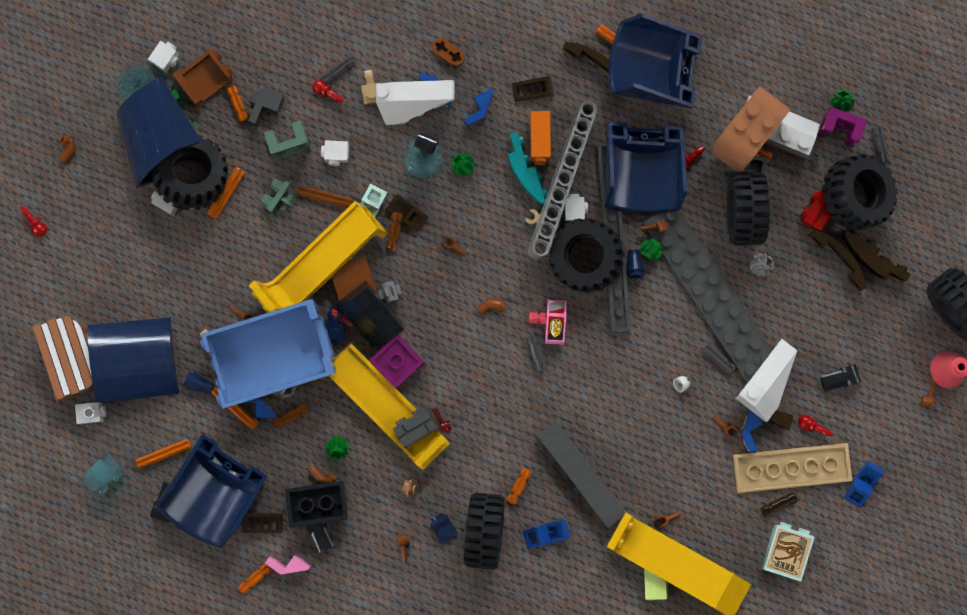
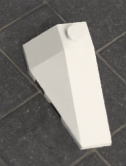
[376,80,454,125]
[735,339,797,422]

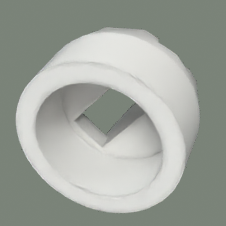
[673,376,690,393]

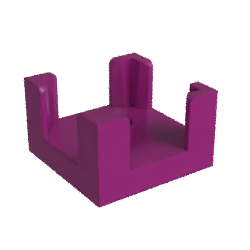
[817,107,867,148]
[369,335,424,389]

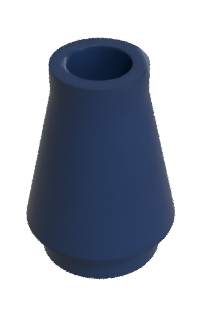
[626,249,645,279]
[183,371,213,394]

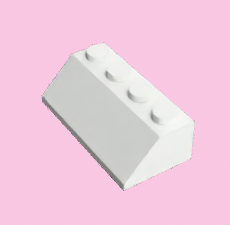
[747,95,820,159]

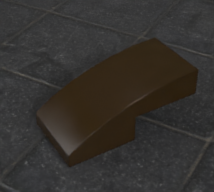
[385,194,428,232]

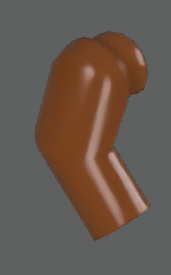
[59,135,76,164]
[477,298,506,315]
[308,465,337,484]

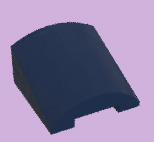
[609,13,702,109]
[117,77,201,188]
[604,122,687,214]
[88,318,180,403]
[155,434,267,548]

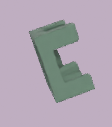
[264,121,311,160]

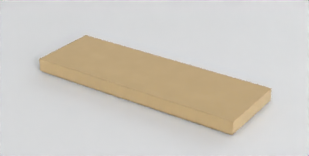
[733,443,853,493]

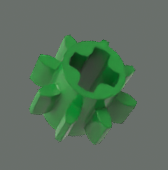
[830,90,855,113]
[452,153,475,177]
[639,238,663,262]
[325,436,349,460]

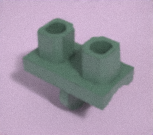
[260,178,294,214]

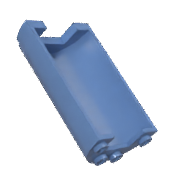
[200,299,336,409]

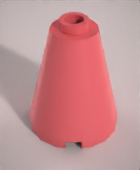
[930,350,967,389]

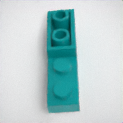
[507,132,547,206]

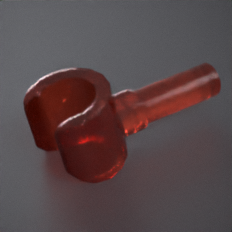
[432,407,452,432]

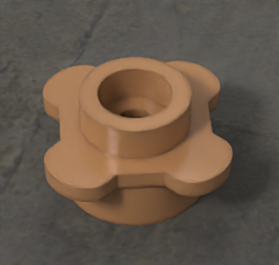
[402,479,418,499]

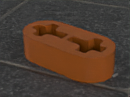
[432,38,465,67]

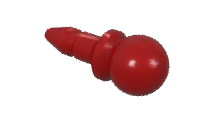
[312,80,344,103]
[685,146,705,171]
[20,206,47,237]
[798,415,833,437]

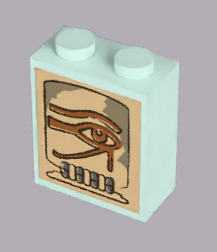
[761,522,814,581]

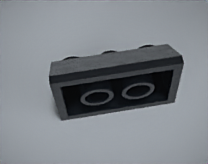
[336,280,404,346]
[285,481,348,528]

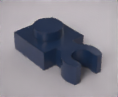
[325,308,345,343]

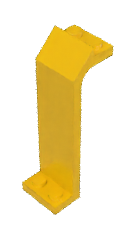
[249,201,388,313]
[329,343,450,470]
[607,512,752,615]

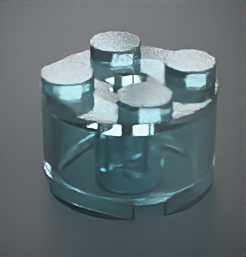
[118,65,156,100]
[404,140,442,180]
[80,451,125,496]

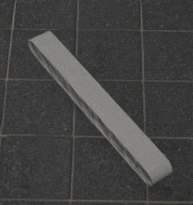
[528,101,597,260]

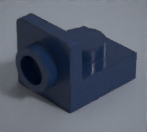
[430,513,458,544]

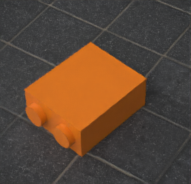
[530,111,551,167]

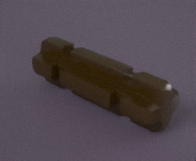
[760,493,798,517]

